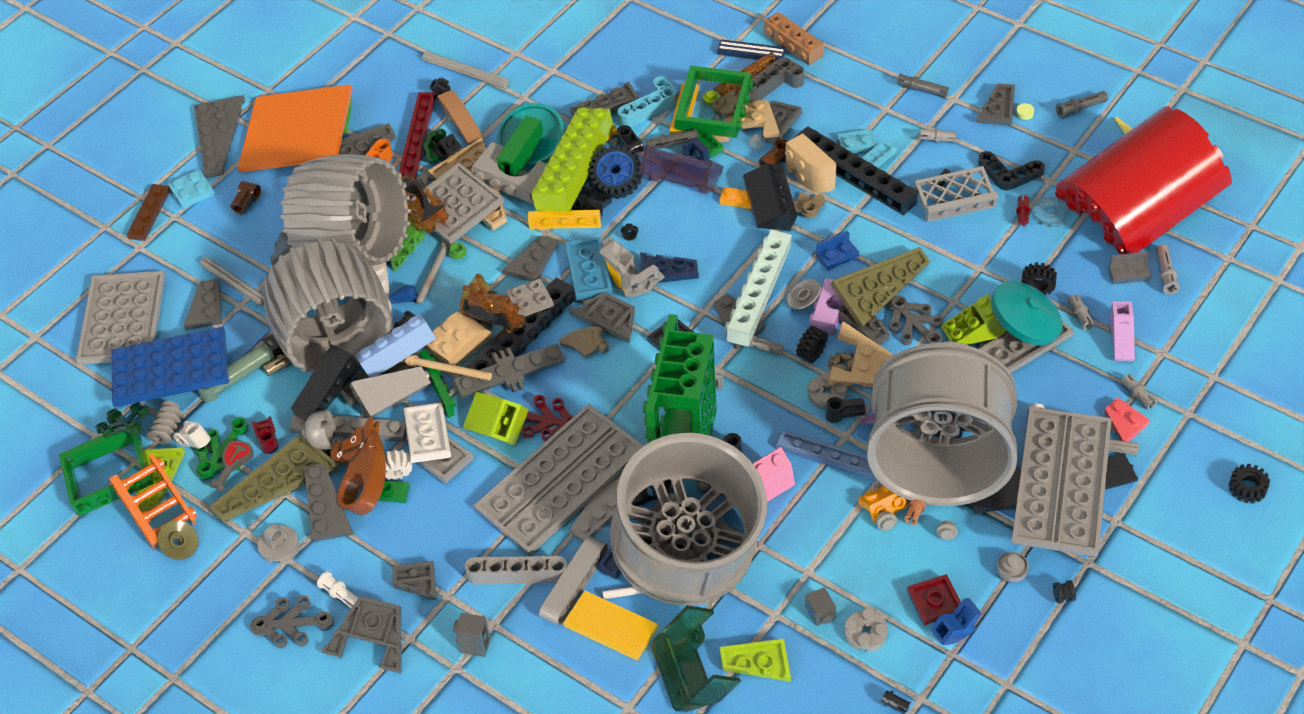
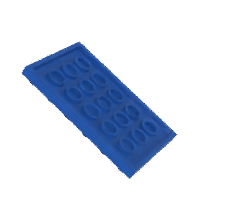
[111,326,229,407]

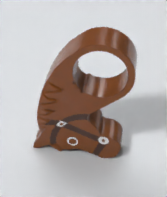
[331,417,386,515]

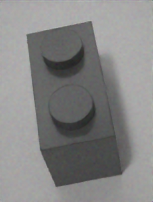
[453,613,491,657]

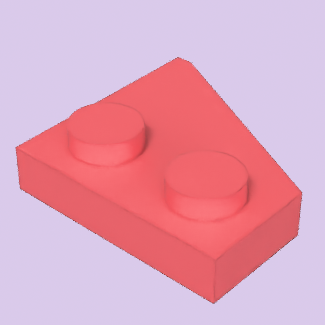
[1104,398,1150,442]

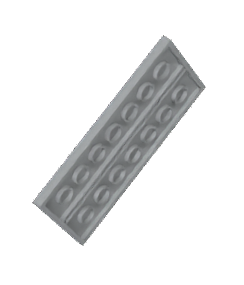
[474,404,643,556]
[1012,407,1112,557]

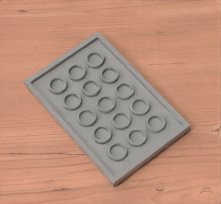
[76,271,166,365]

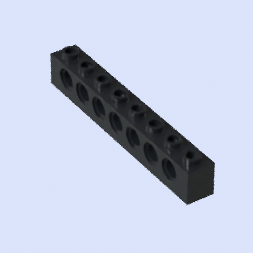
[794,126,918,216]
[459,277,575,393]

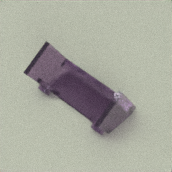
[639,145,724,194]

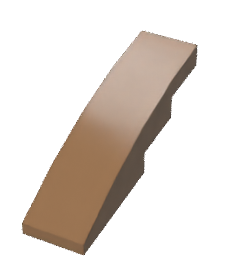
[437,90,484,146]

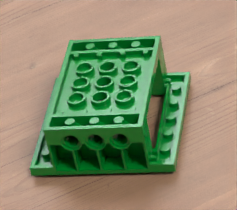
[643,314,717,444]

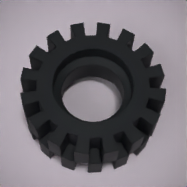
[1021,262,1057,295]
[796,326,828,363]
[1229,464,1270,504]

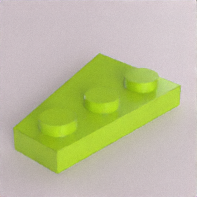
[720,639,791,682]

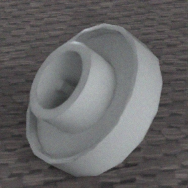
[997,552,1029,582]

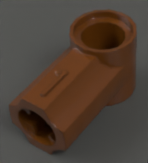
[759,138,788,166]
[230,181,261,215]

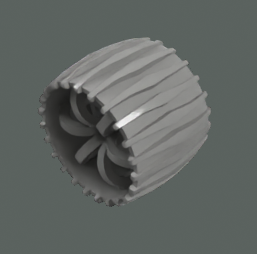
[280,154,411,266]
[263,239,391,373]

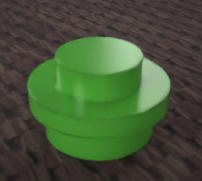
[449,243,467,259]

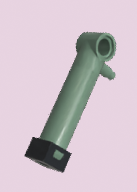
[198,333,285,402]

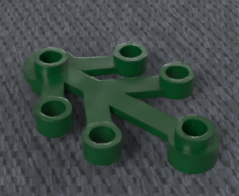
[95,402,149,437]

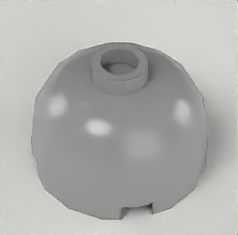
[302,410,337,450]

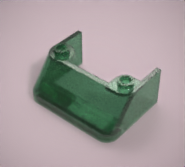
[652,605,741,712]

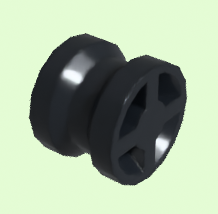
[1053,580,1076,604]

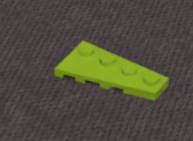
[136,448,185,518]

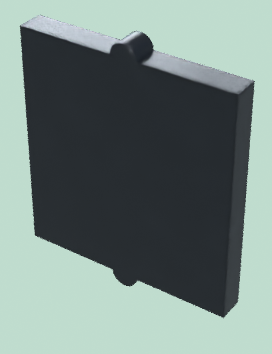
[1105,453,1138,489]

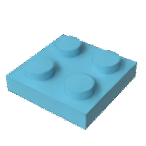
[168,169,215,209]

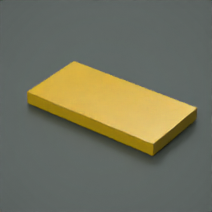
[563,591,658,661]

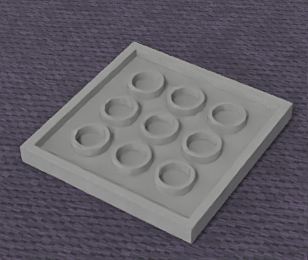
[407,162,505,245]

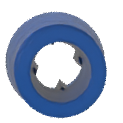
[389,284,417,304]

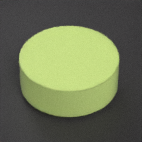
[1016,103,1034,120]

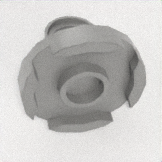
[258,524,299,563]

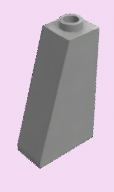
[349,367,431,418]

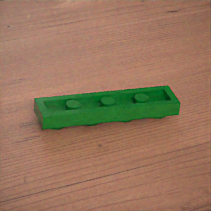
[420,349,456,418]

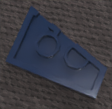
[640,252,699,283]

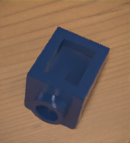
[682,137,710,164]
[597,547,621,579]

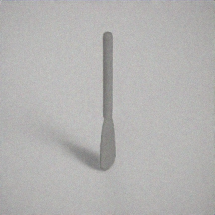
[416,238,453,304]

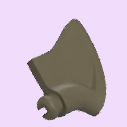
[559,326,609,358]

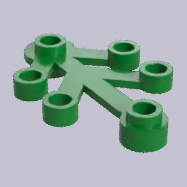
[195,417,249,479]

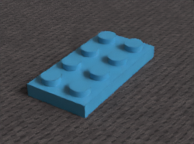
[565,236,613,301]

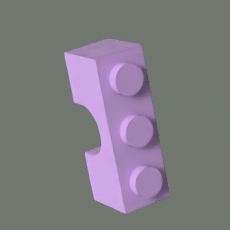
[809,278,844,336]

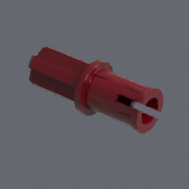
[1016,195,1031,226]

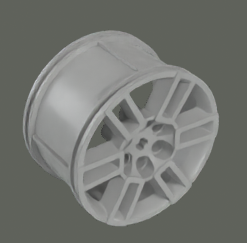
[867,342,1017,506]
[610,433,767,606]

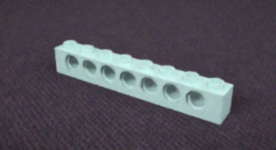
[724,230,792,347]

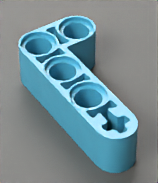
[618,76,677,127]

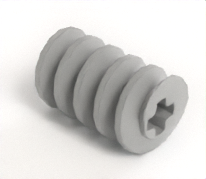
[147,401,184,444]

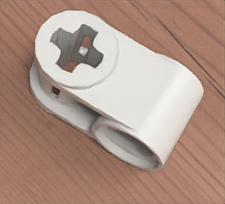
[173,421,210,448]

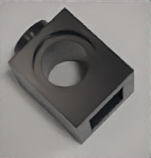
[432,133,462,162]

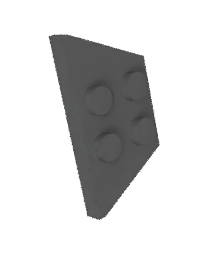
[569,292,635,343]

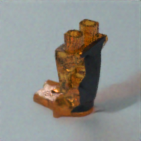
[401,175,449,234]
[460,274,525,333]

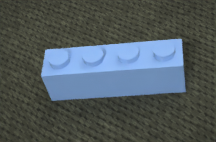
[355,314,436,378]

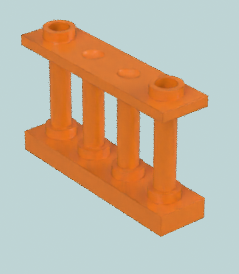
[109,453,197,550]

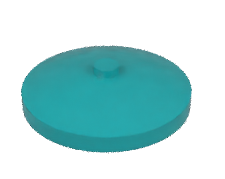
[497,103,566,168]
[991,281,1063,346]

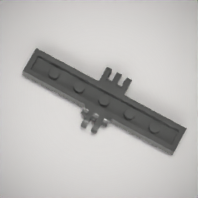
[453,343,565,399]

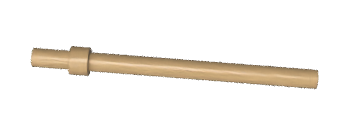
[400,355,492,380]

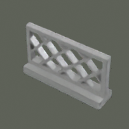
[914,166,998,222]

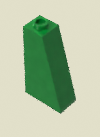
[496,116,543,177]

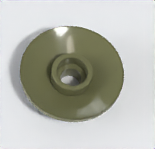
[157,521,198,560]

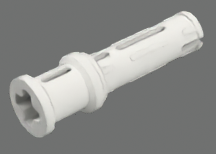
[317,571,358,608]

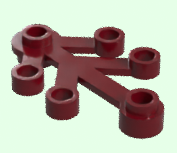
[522,395,574,442]

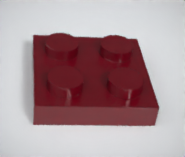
[907,574,961,625]

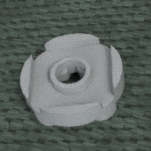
[808,372,847,409]
[845,608,888,652]

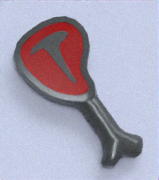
[209,440,254,492]

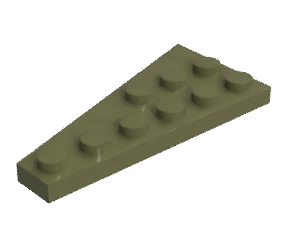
[209,434,340,522]

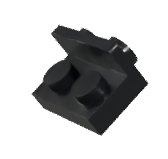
[571,186,613,217]

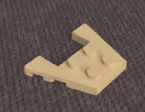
[713,100,780,142]
[827,322,894,388]

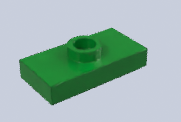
[698,133,724,158]
[378,481,410,503]

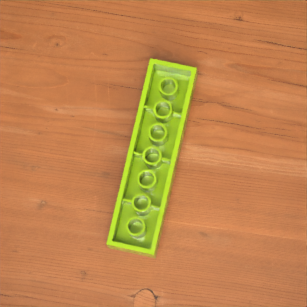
[531,107,614,212]

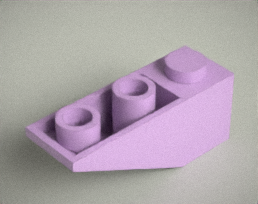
[1109,301,1135,361]

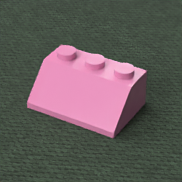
[752,447,795,502]

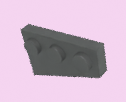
[976,83,1015,125]
[838,306,890,345]

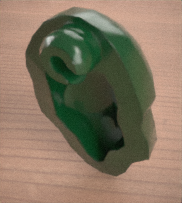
[423,128,447,163]

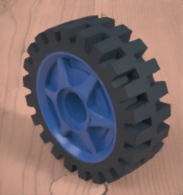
[589,145,643,199]

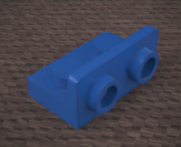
[816,231,859,271]

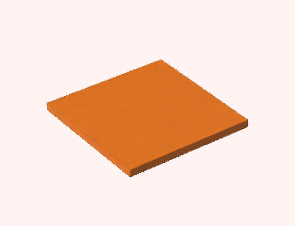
[238,84,353,172]

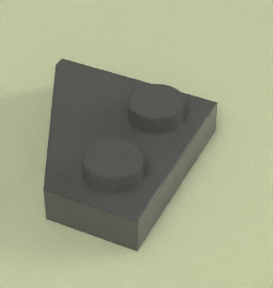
[392,561,437,599]

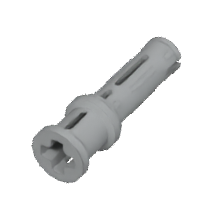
[1156,244,1180,295]

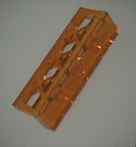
[714,52,775,97]

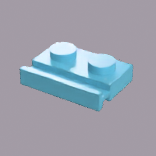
[837,129,877,154]

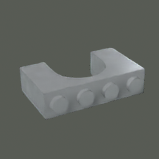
[472,142,547,204]

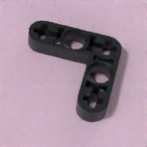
[978,151,1045,191]

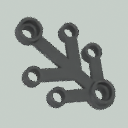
[889,296,943,345]
[250,596,334,648]

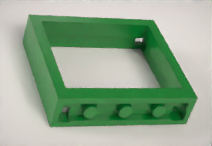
[675,65,754,138]
[59,432,154,517]

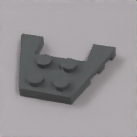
[322,596,402,674]

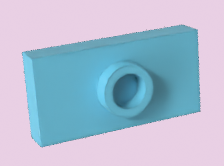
[861,140,897,167]

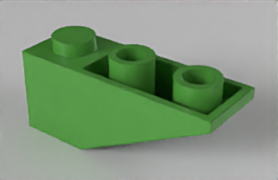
[390,218,425,271]

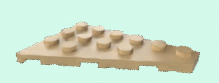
[428,138,507,231]

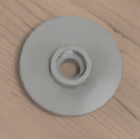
[787,279,821,309]

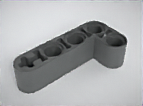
[749,57,804,102]

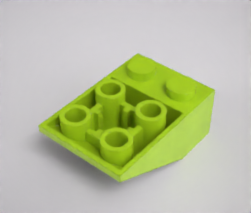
[941,293,1007,345]
[463,392,529,446]

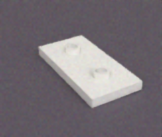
[403,403,451,463]

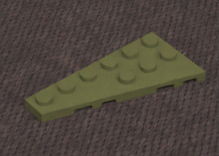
[830,247,930,330]

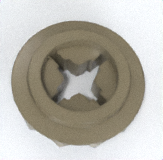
[828,351,854,372]

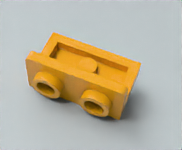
[858,485,909,523]

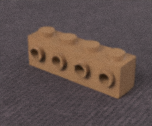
[764,12,824,65]

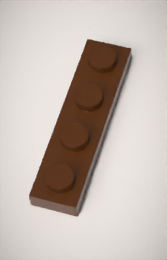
[127,184,171,241]

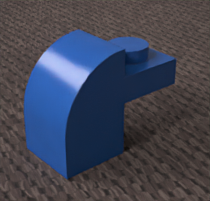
[930,598,982,646]

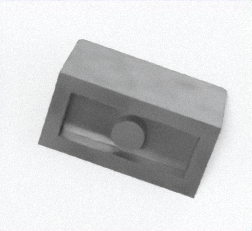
[1108,252,1151,284]

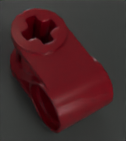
[252,416,279,454]

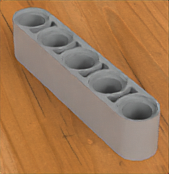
[539,536,608,625]
[465,556,567,584]

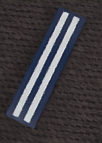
[717,39,786,62]

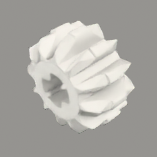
[385,449,412,481]

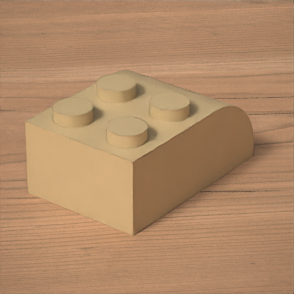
[785,133,836,193]
[424,311,493,366]

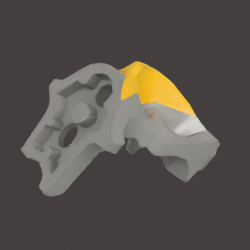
[599,236,665,298]

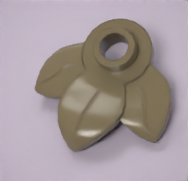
[713,89,739,115]
[793,192,825,218]

